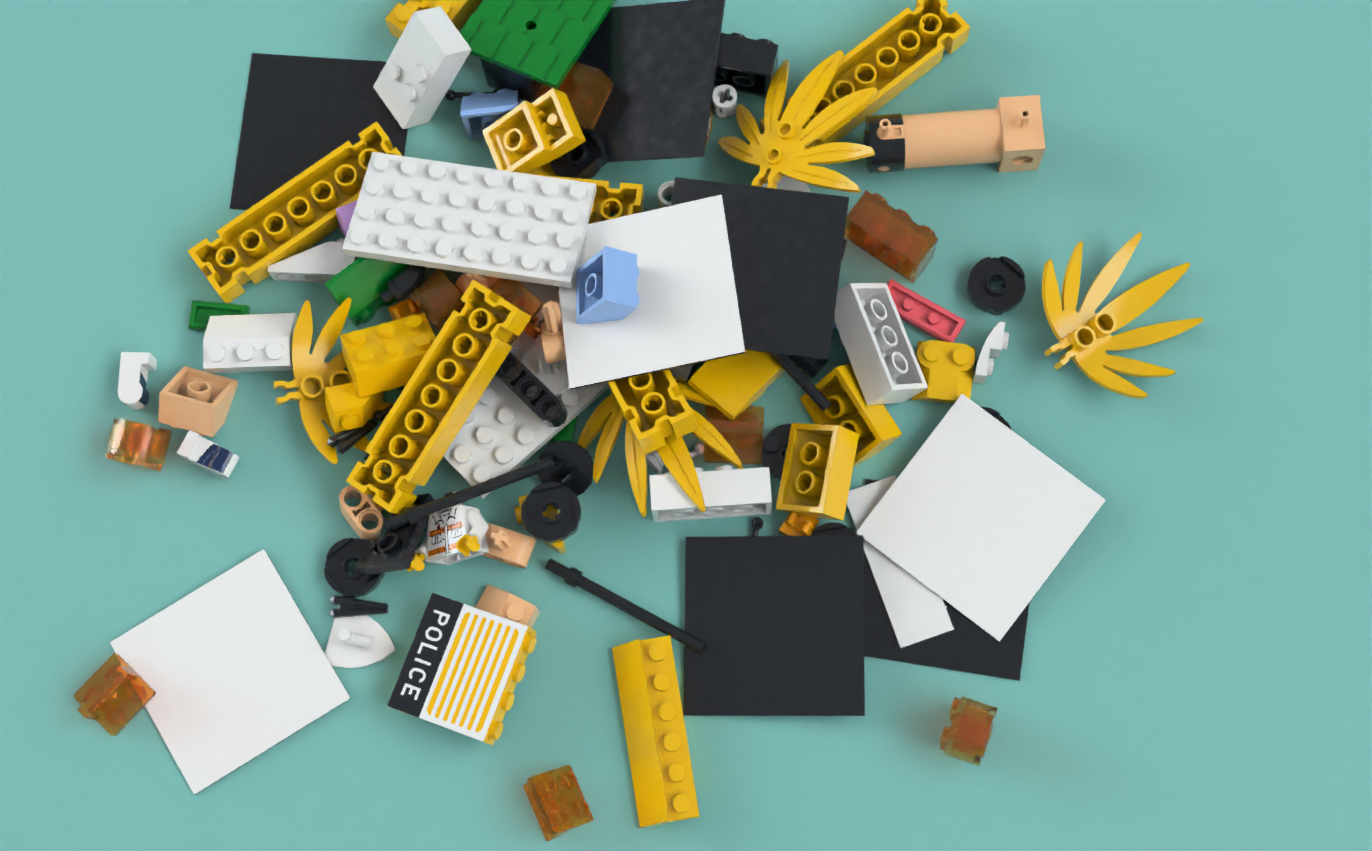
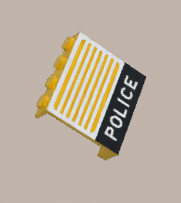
[387,593,537,746]

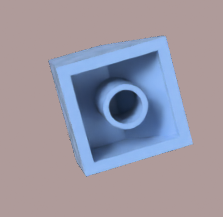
[460,89,521,139]
[576,246,639,324]

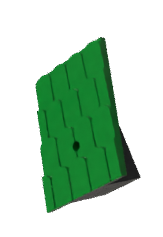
[460,0,617,103]

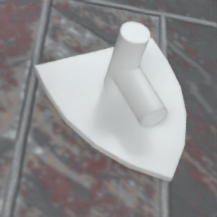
[325,606,396,668]

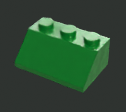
[324,257,409,327]

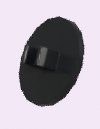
[538,441,594,496]

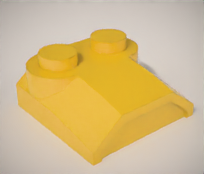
[911,340,976,404]

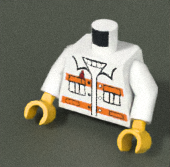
[406,492,489,572]

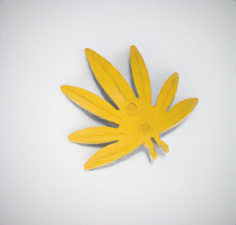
[718,50,879,193]
[1042,232,1204,399]
[273,297,416,465]
[577,369,743,517]

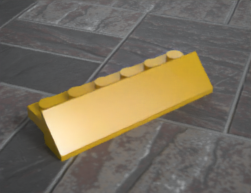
[612,635,700,828]

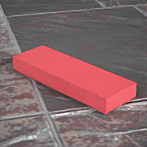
[887,279,966,343]

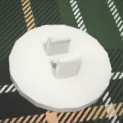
[521,343,569,396]

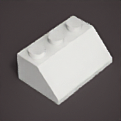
[203,313,297,373]

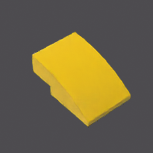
[482,88,586,173]
[687,350,785,420]

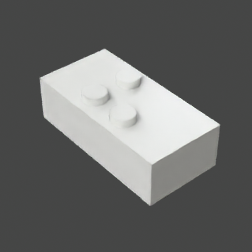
[373,6,472,129]
[834,283,928,405]
[649,465,772,522]

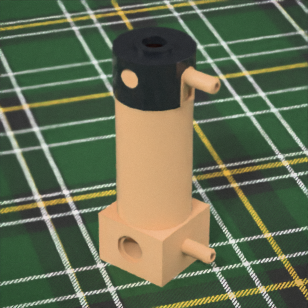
[863,95,1046,173]

